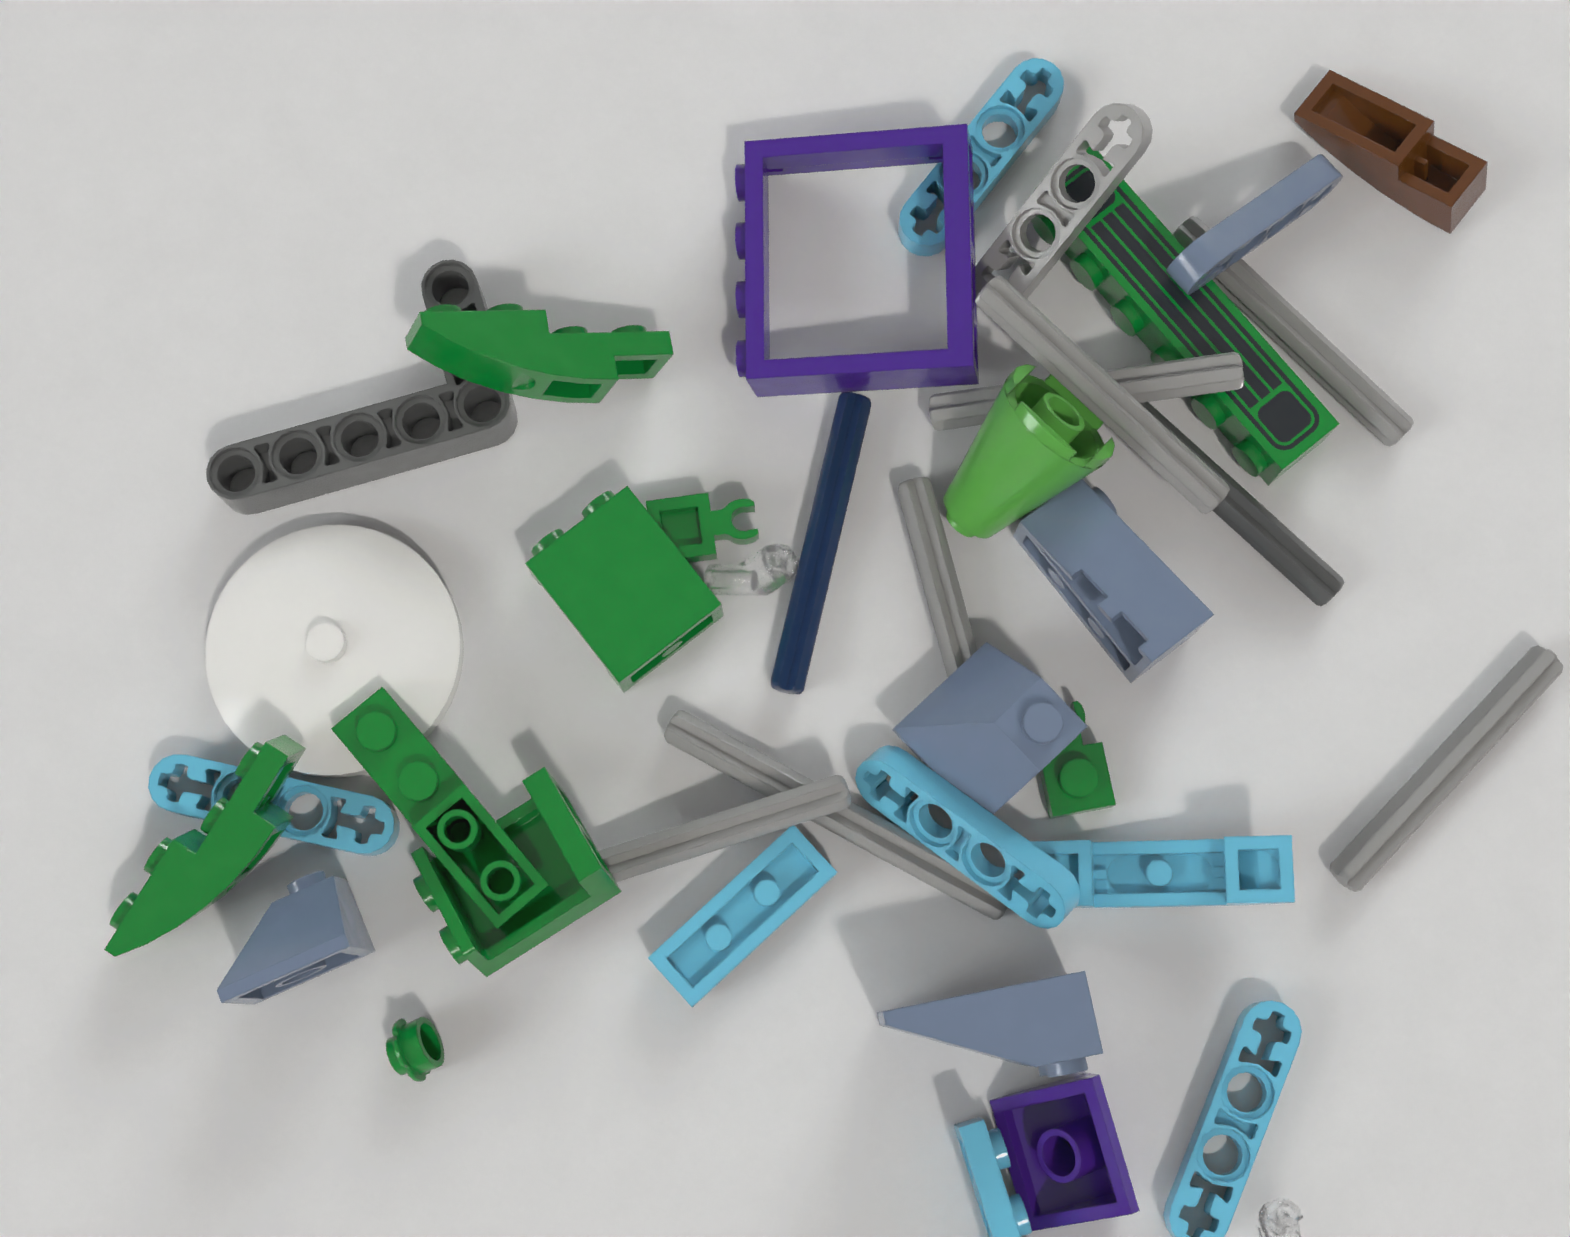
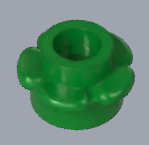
[386,1017,444,1082]

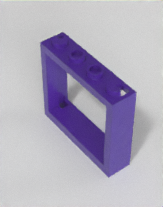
[735,124,979,397]

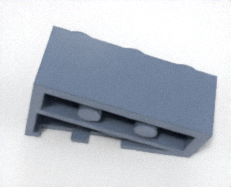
[1013,479,1214,683]

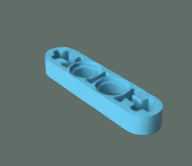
[898,58,1064,256]
[855,745,1081,929]
[148,754,400,856]
[1163,1000,1302,1237]

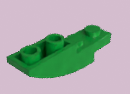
[405,303,674,403]
[331,687,549,929]
[104,734,306,957]

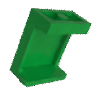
[525,486,723,693]
[411,767,622,977]

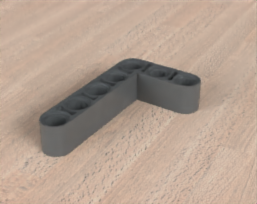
[206,260,518,515]

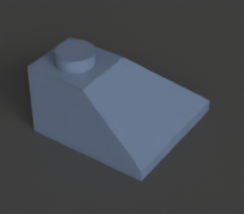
[893,642,1088,814]
[217,871,375,1005]

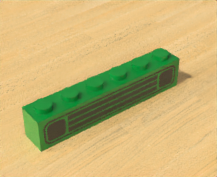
[1031,146,1340,486]

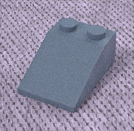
[877,971,1103,1078]

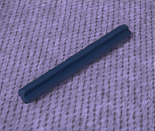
[771,392,871,694]

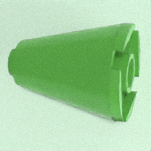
[943,364,1115,539]

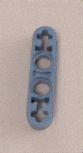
[1166,154,1343,295]

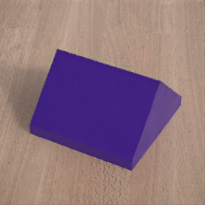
[990,1073,1140,1231]

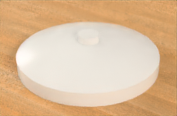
[205,524,464,778]

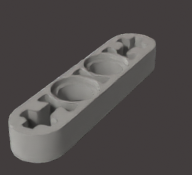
[976,103,1153,299]

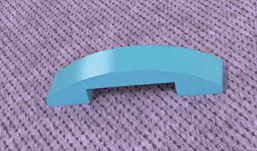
[1030,835,1295,908]

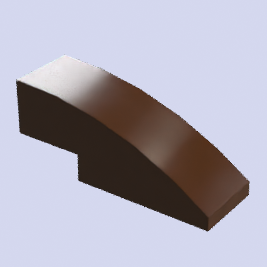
[1294,70,1488,234]

